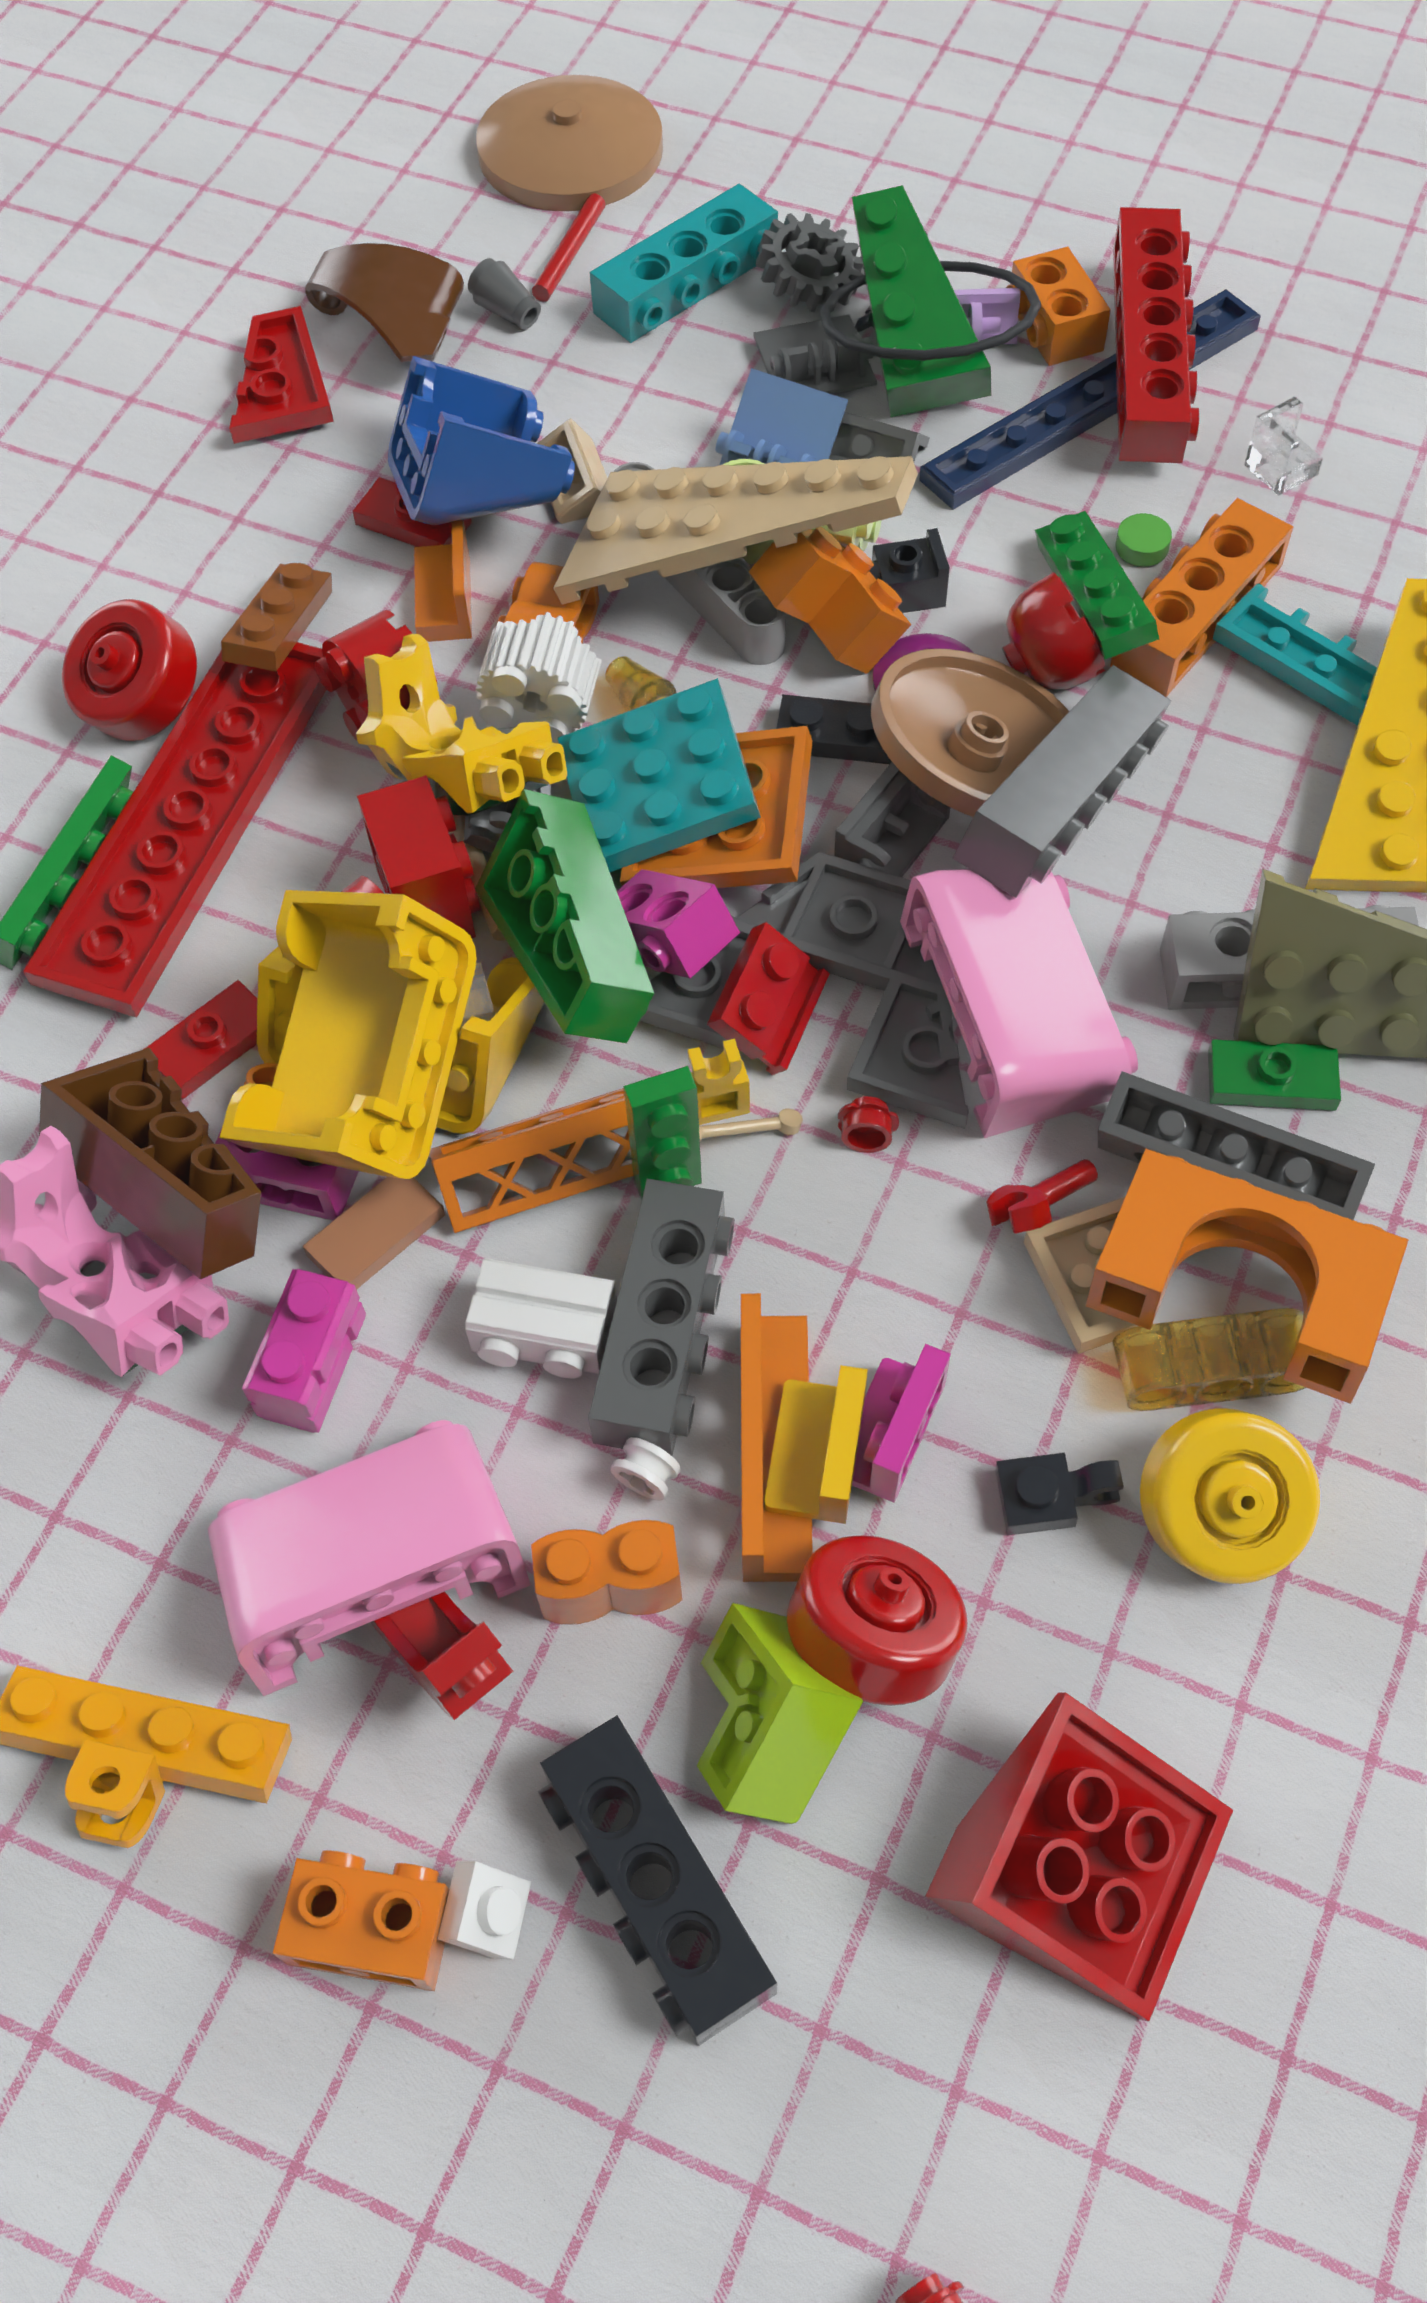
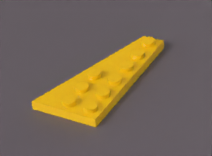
[1305,578,1427,893]

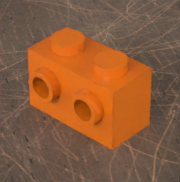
[272,1850,449,1992]

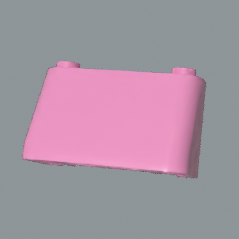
[900,869,1138,1138]
[208,1420,531,1696]

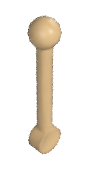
[699,1108,803,1141]

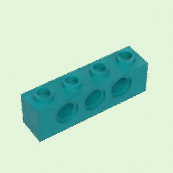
[589,183,778,343]

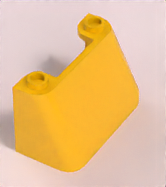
[219,890,477,1179]
[257,946,544,1134]

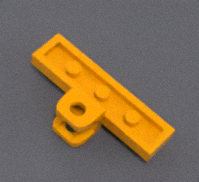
[0,1665,292,1848]

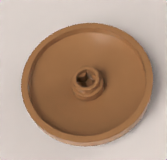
[476,75,663,211]
[871,649,1070,817]

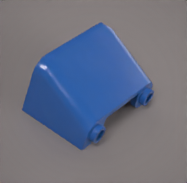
[388,356,575,525]

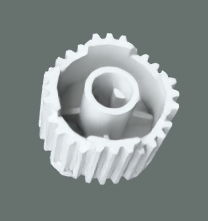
[476,612,602,743]

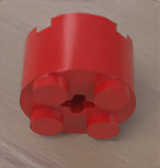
[314,610,441,741]

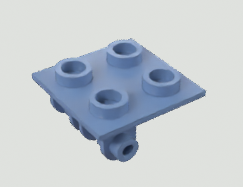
[715,368,848,465]

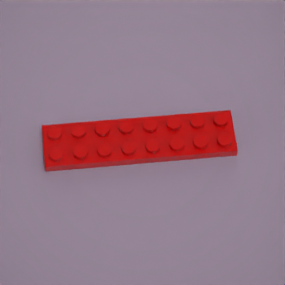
[23,642,327,1018]

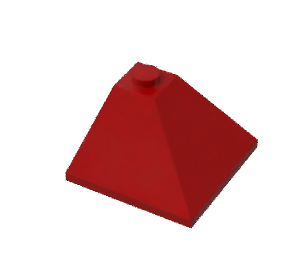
[925,1692,1233,2021]

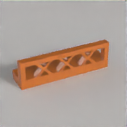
[429,1088,633,1233]
[741,1293,813,1582]

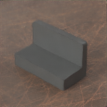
[829,412,930,462]

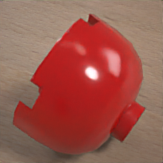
[1002,572,1106,690]

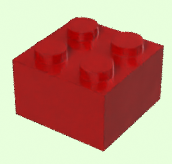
[357,775,481,939]

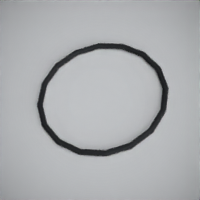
[820,261,1041,361]

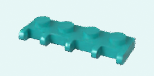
[1213,583,1377,726]

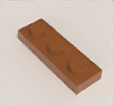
[221,563,332,671]

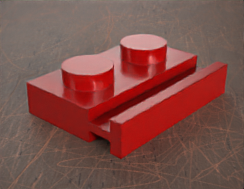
[707,922,830,1075]

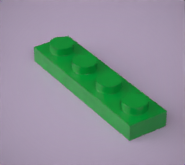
[1035,511,1159,660]
[0,755,133,970]

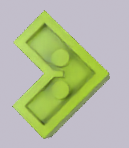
[696,1603,863,1824]

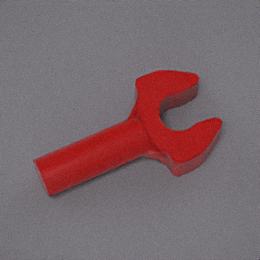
[986,1159,1098,1234]

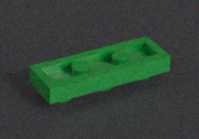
[623,1066,702,1201]

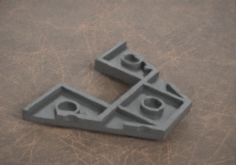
[640,851,969,1129]

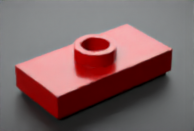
[352,477,472,547]
[144,980,258,1100]

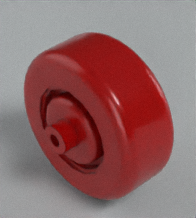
[62,599,197,741]
[787,1535,968,1706]

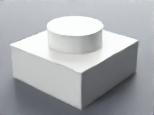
[438,1861,531,1960]

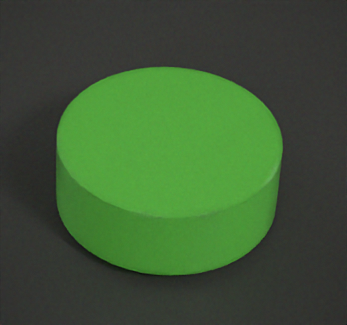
[1115,513,1172,566]

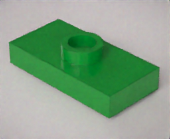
[1208,1039,1341,1111]

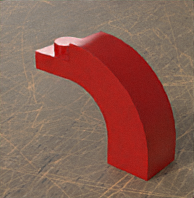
[370,1591,514,1720]

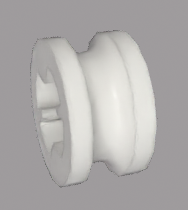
[611,1437,681,1501]

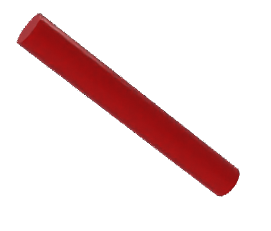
[532,193,606,302]

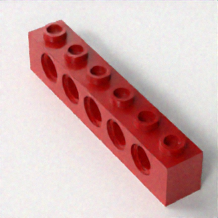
[1113,207,1199,463]

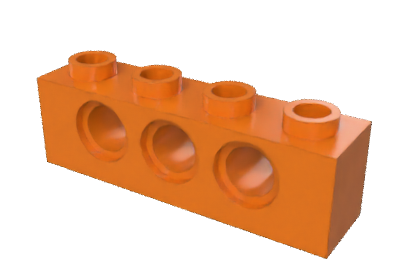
[1110,498,1294,697]

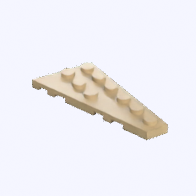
[553,456,918,604]

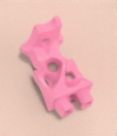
[0,1126,229,1377]

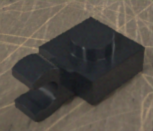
[995,1452,1124,1536]

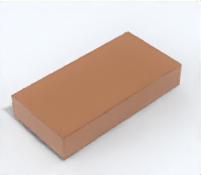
[303,1177,445,1290]

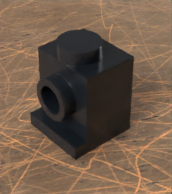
[870,528,950,613]

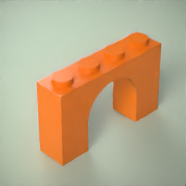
[1086,1148,1409,1404]

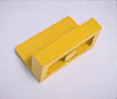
[764,1365,868,1524]

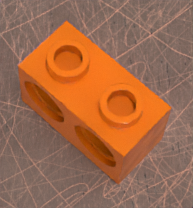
[1006,246,1111,366]

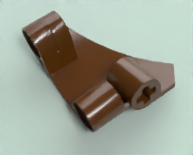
[305,243,464,362]

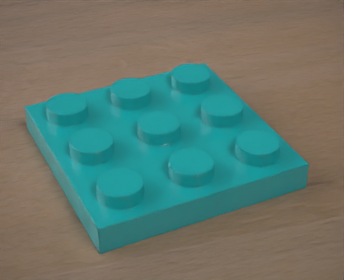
[558,678,761,872]

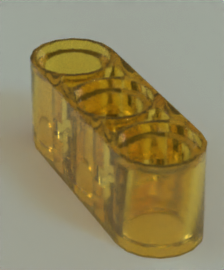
[1112,1308,1306,1411]

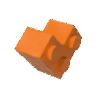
[748,527,911,674]

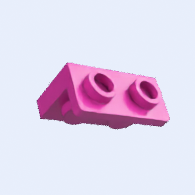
[852,1344,951,1503]

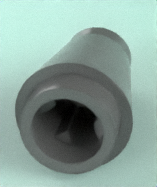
[468,258,541,330]

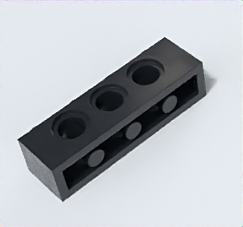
[538,1715,777,2046]

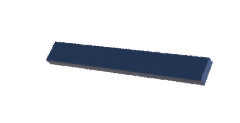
[919,289,1261,510]

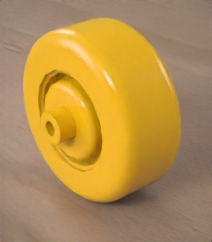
[1140,1408,1320,1584]

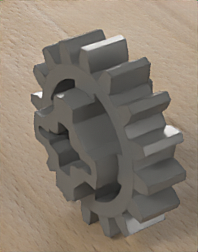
[756,213,863,313]

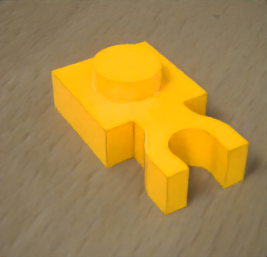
[688,1039,750,1125]

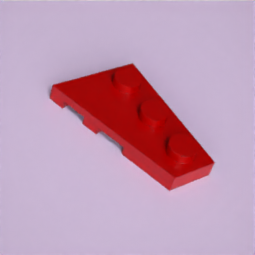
[229,306,334,444]

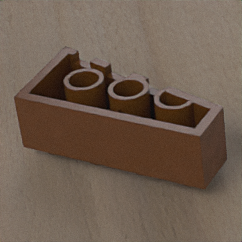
[39,1048,261,1279]

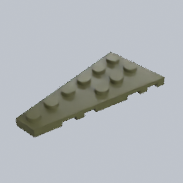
[1233,868,1427,1058]

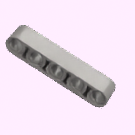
[614,462,786,665]

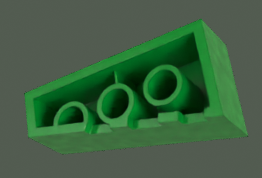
[852,185,992,417]
[475,789,654,1044]

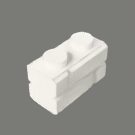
[465,1258,617,1379]

